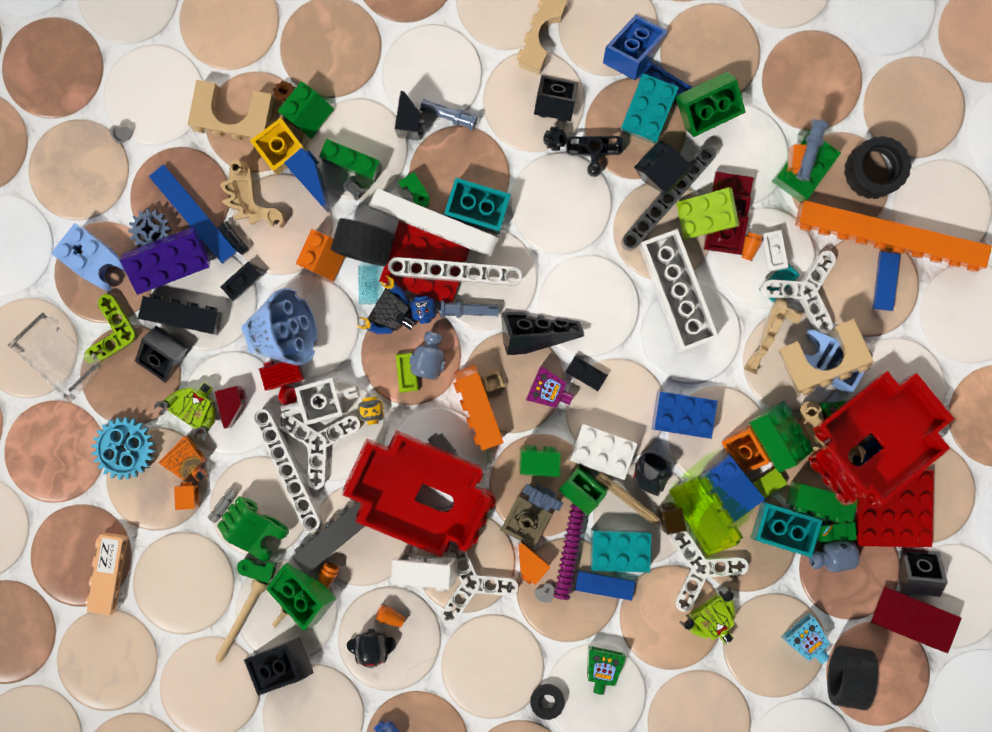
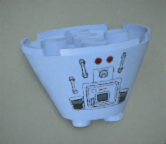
[241,288,317,365]

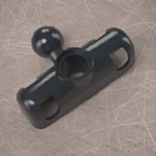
[566,136,623,177]

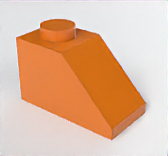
[518,541,551,585]

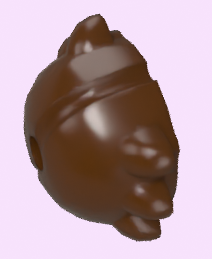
[273,81,296,102]

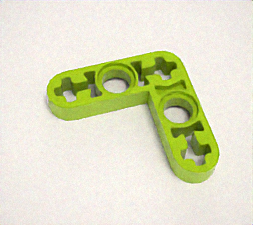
[85,294,137,364]

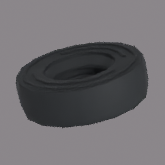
[530,684,565,720]

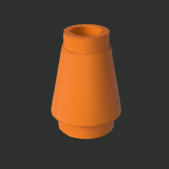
[741,232,763,261]
[318,562,339,589]
[375,605,405,628]

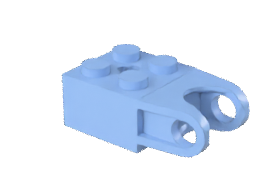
[51,223,124,292]
[804,330,864,394]

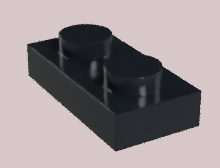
[220,261,262,301]
[565,356,608,392]

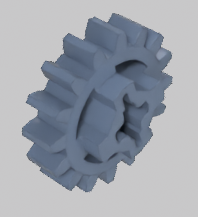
[128,209,172,247]
[523,483,564,511]

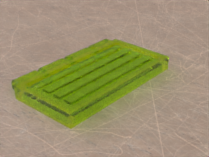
[669,475,743,556]

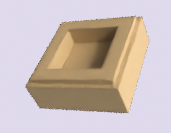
[481,369,505,393]

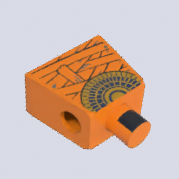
[158,436,208,482]

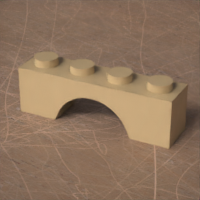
[516,0,568,75]

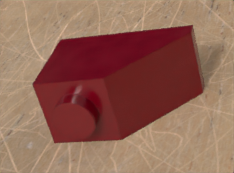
[214,386,247,429]

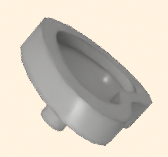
[109,125,131,144]
[535,583,554,603]

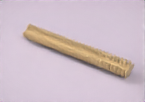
[594,472,660,526]

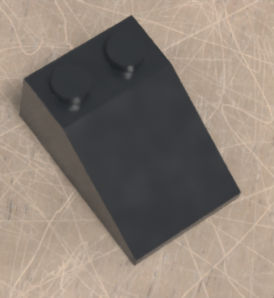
[244,637,314,696]

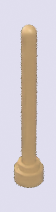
[216,579,268,662]

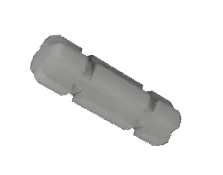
[207,488,237,523]

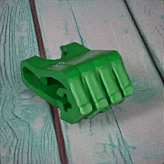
[217,496,289,561]

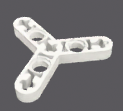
[760,251,836,334]
[277,414,361,489]
[670,531,749,612]
[441,541,518,624]

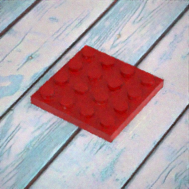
[379,220,470,303]
[855,470,934,548]

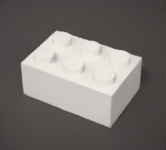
[569,423,637,480]
[391,553,458,592]

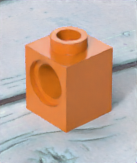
[174,481,199,510]

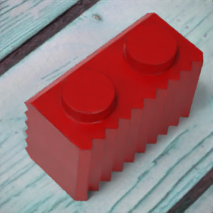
[259,361,304,391]

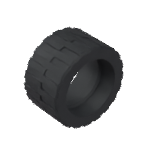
[844,136,911,199]
[331,218,395,267]
[827,645,879,711]

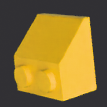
[250,118,306,175]

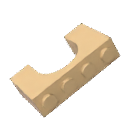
[187,80,275,143]
[779,319,874,395]

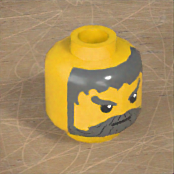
[358,397,384,425]

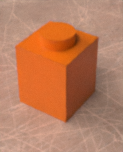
[787,144,807,175]

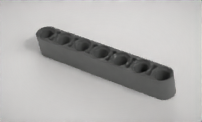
[621,145,716,251]

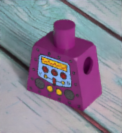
[526,366,574,408]

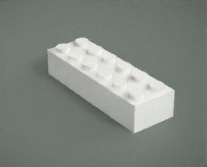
[639,229,719,352]

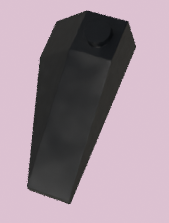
[501,312,585,355]

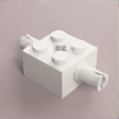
[281,378,359,425]

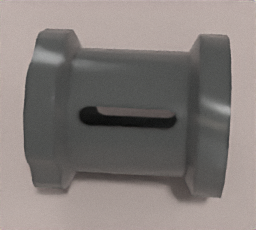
[342,175,367,201]

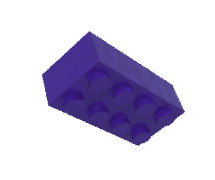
[120,226,211,295]

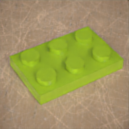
[676,188,739,240]

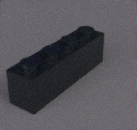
[138,294,222,335]

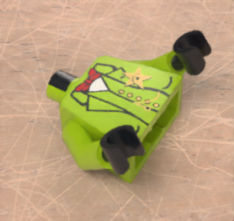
[154,382,216,441]
[680,587,735,644]

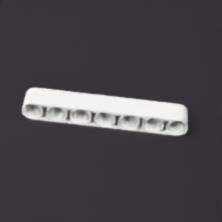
[368,189,499,257]
[388,257,522,286]
[254,409,322,532]

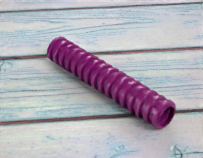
[553,504,586,600]

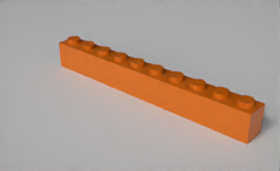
[795,200,992,272]

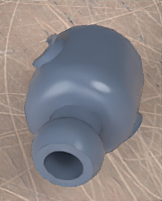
[409,331,446,380]
[809,540,860,573]

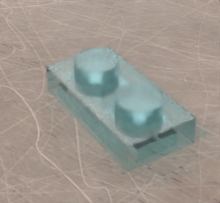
[358,266,378,305]

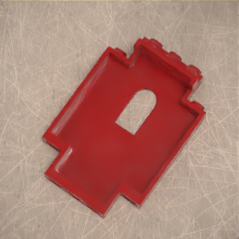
[808,371,954,507]
[342,430,496,557]

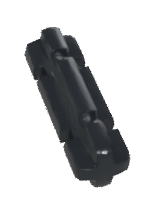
[218,222,249,255]

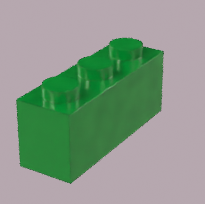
[319,139,382,182]

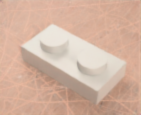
[762,230,788,272]

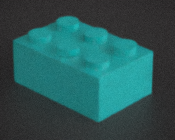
[620,73,679,144]
[444,177,511,234]
[750,502,823,558]
[590,529,651,573]

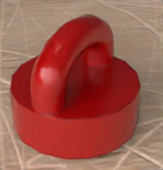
[278,386,297,405]

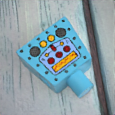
[782,614,830,664]

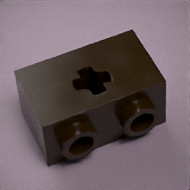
[658,502,687,535]

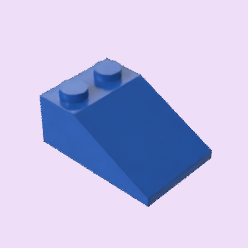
[603,15,668,80]
[284,147,331,212]
[699,453,766,522]

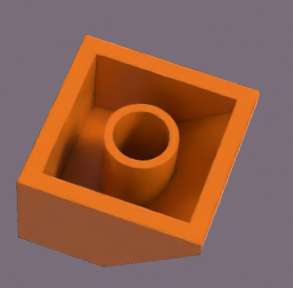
[296,229,345,282]
[721,425,772,473]

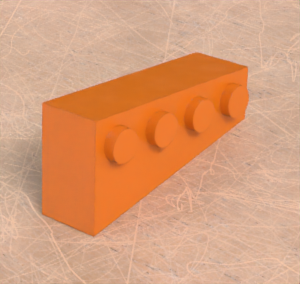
[453,364,504,451]

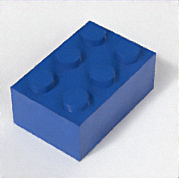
[651,391,718,439]

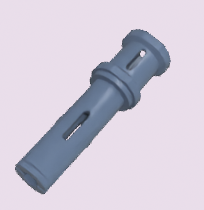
[420,99,478,131]
[796,120,829,181]
[441,300,499,318]

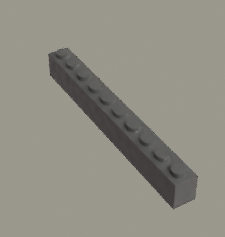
[292,433,456,574]

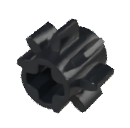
[543,127,567,151]

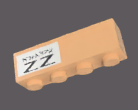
[86,533,129,615]

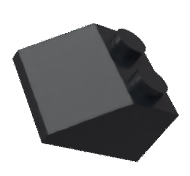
[534,75,578,122]
[395,91,426,141]
[634,140,693,196]
[135,326,188,383]
[898,548,948,597]

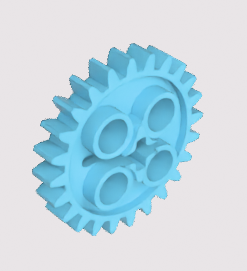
[91,417,156,480]

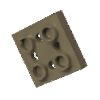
[500,496,552,548]

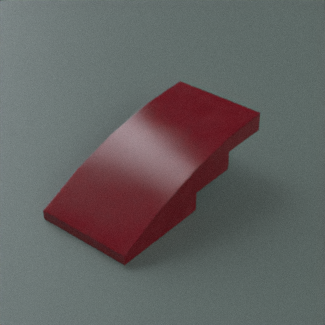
[703,171,754,255]
[871,586,962,654]

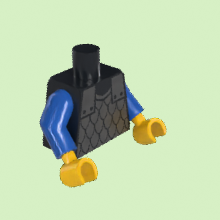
[356,275,416,334]

